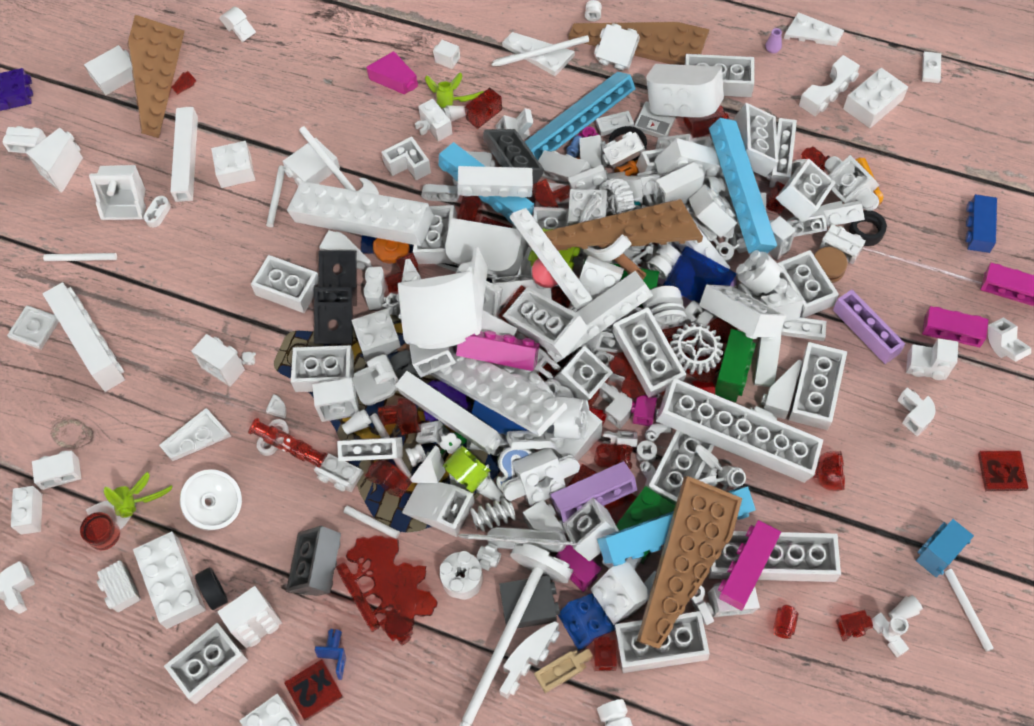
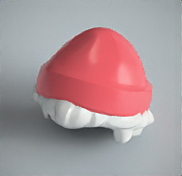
[531,258,558,289]

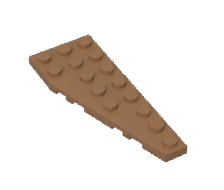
[128,15,184,138]
[569,22,709,65]
[637,476,742,649]

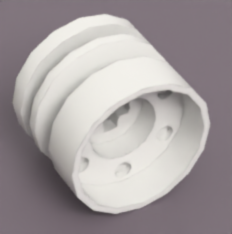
[642,286,687,334]

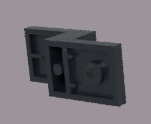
[314,250,357,344]

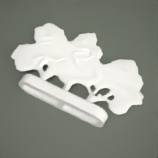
[458,527,580,552]

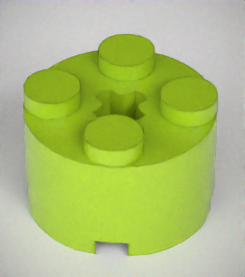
[442,446,491,493]

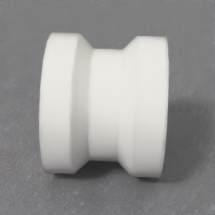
[585,0,602,22]
[636,440,657,464]
[405,443,426,467]

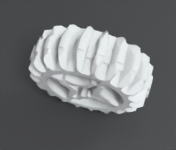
[600,178,636,217]
[670,322,723,375]

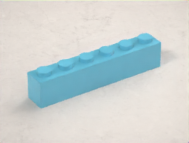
[438,142,534,224]

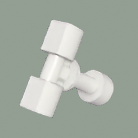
[869,613,909,658]

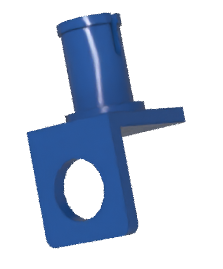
[315,629,346,680]

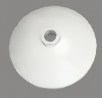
[180,469,242,530]

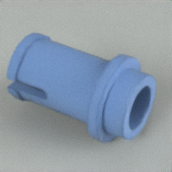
[566,135,582,158]

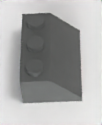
[286,526,341,596]

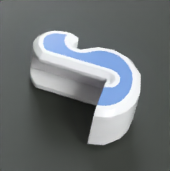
[495,446,533,490]

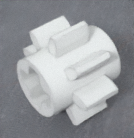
[382,292,401,316]
[476,543,501,571]

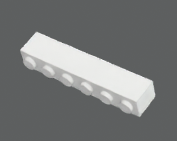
[545,271,653,363]

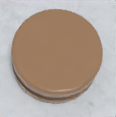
[814,247,848,283]

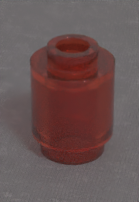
[773,605,799,639]

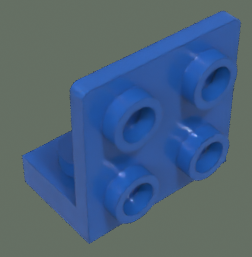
[558,593,620,651]

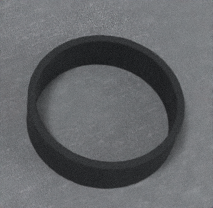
[609,126,647,163]

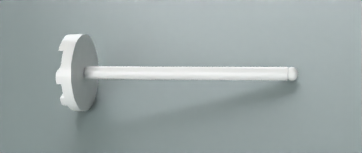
[460,543,573,726]

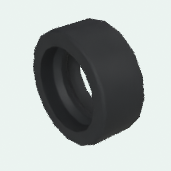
[849,210,887,246]
[195,567,228,610]

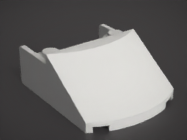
[398,247,488,349]

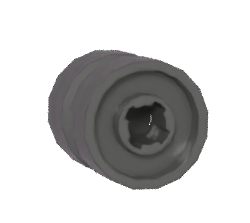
[390,350,423,380]

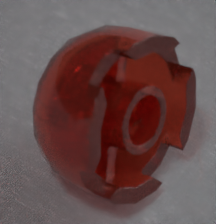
[813,450,845,491]

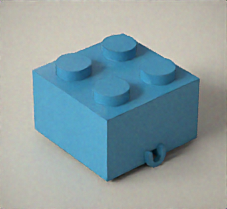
[916,519,974,578]

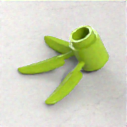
[425,72,484,108]
[103,472,172,518]

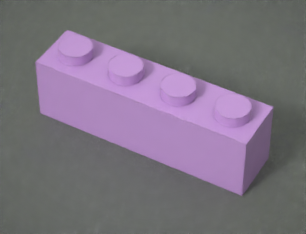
[833,289,905,364]
[550,461,637,523]

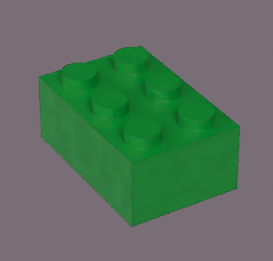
[715,329,756,402]
[616,486,675,564]

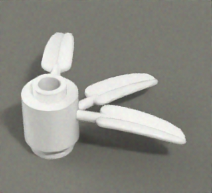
[697,213,746,263]
[696,445,746,491]

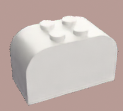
[646,64,724,117]
[445,218,528,279]

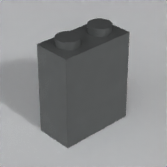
[499,575,560,629]

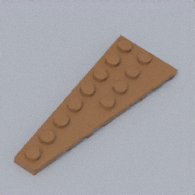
[544,199,703,251]

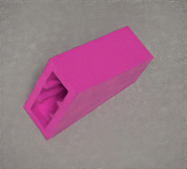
[366,51,418,95]

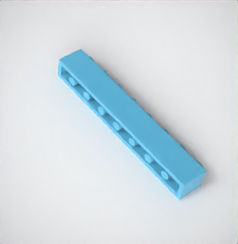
[525,72,636,160]
[709,118,777,254]
[597,486,756,566]

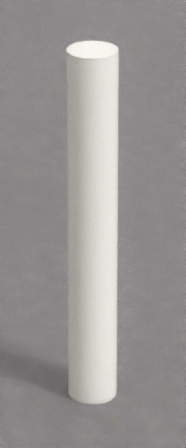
[344,505,400,539]

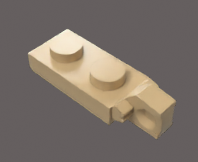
[534,648,593,694]

